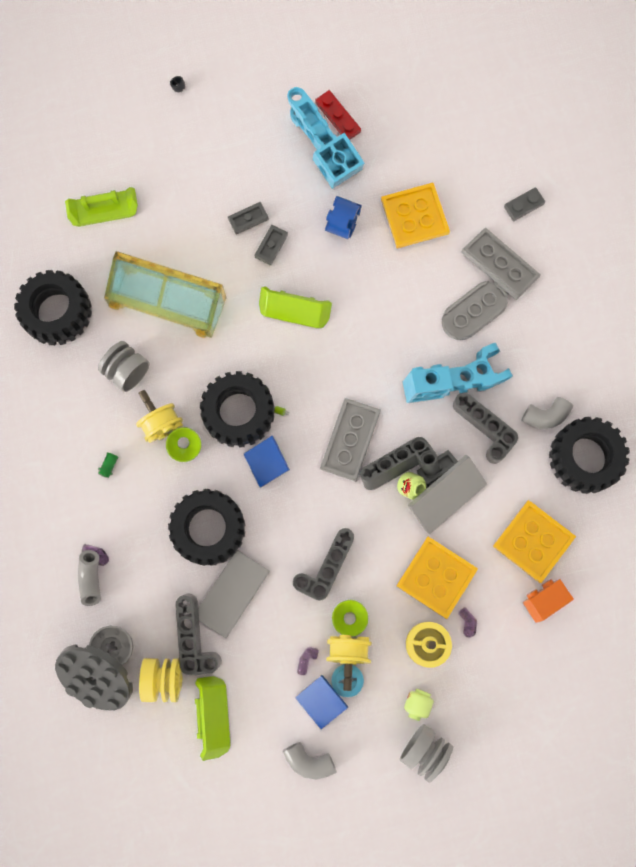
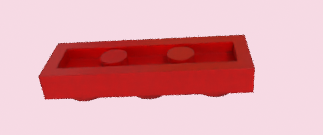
[315,90,361,140]

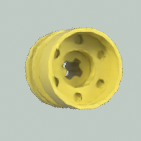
[139,658,183,702]

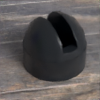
[170,76,186,93]

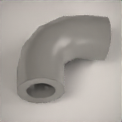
[521,397,573,429]
[78,550,101,606]
[283,742,337,780]

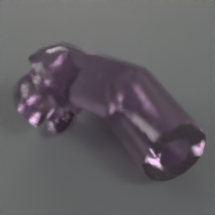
[82,544,109,566]
[458,607,477,638]
[297,646,319,675]

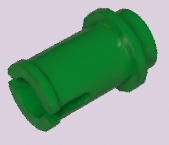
[98,452,119,478]

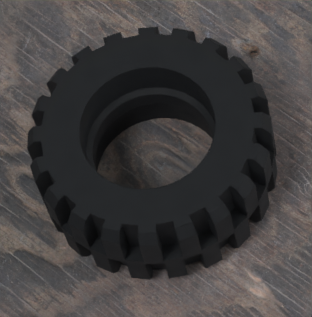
[14,270,92,346]
[200,371,275,448]
[549,417,630,494]
[168,489,246,566]

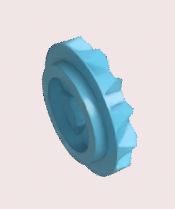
[331,665,364,697]

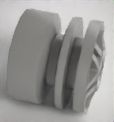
[98,341,150,392]
[89,625,133,665]
[400,724,454,783]

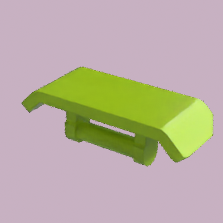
[65,187,138,227]
[259,287,332,328]
[195,676,230,761]

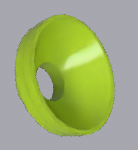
[166,427,201,462]
[332,600,368,637]

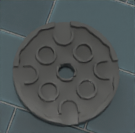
[55,644,133,711]

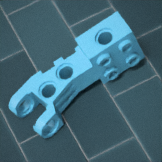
[287,87,365,189]
[402,343,513,403]

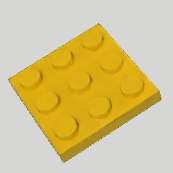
[381,183,450,249]
[493,500,576,583]
[396,536,478,619]

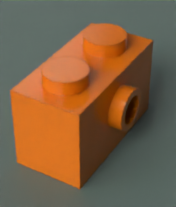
[522,579,574,623]

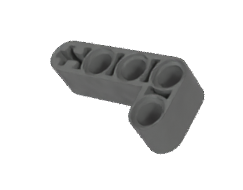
[453,393,518,464]
[360,437,440,490]
[293,528,354,601]
[175,593,222,675]

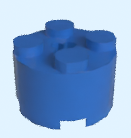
[325,196,362,239]

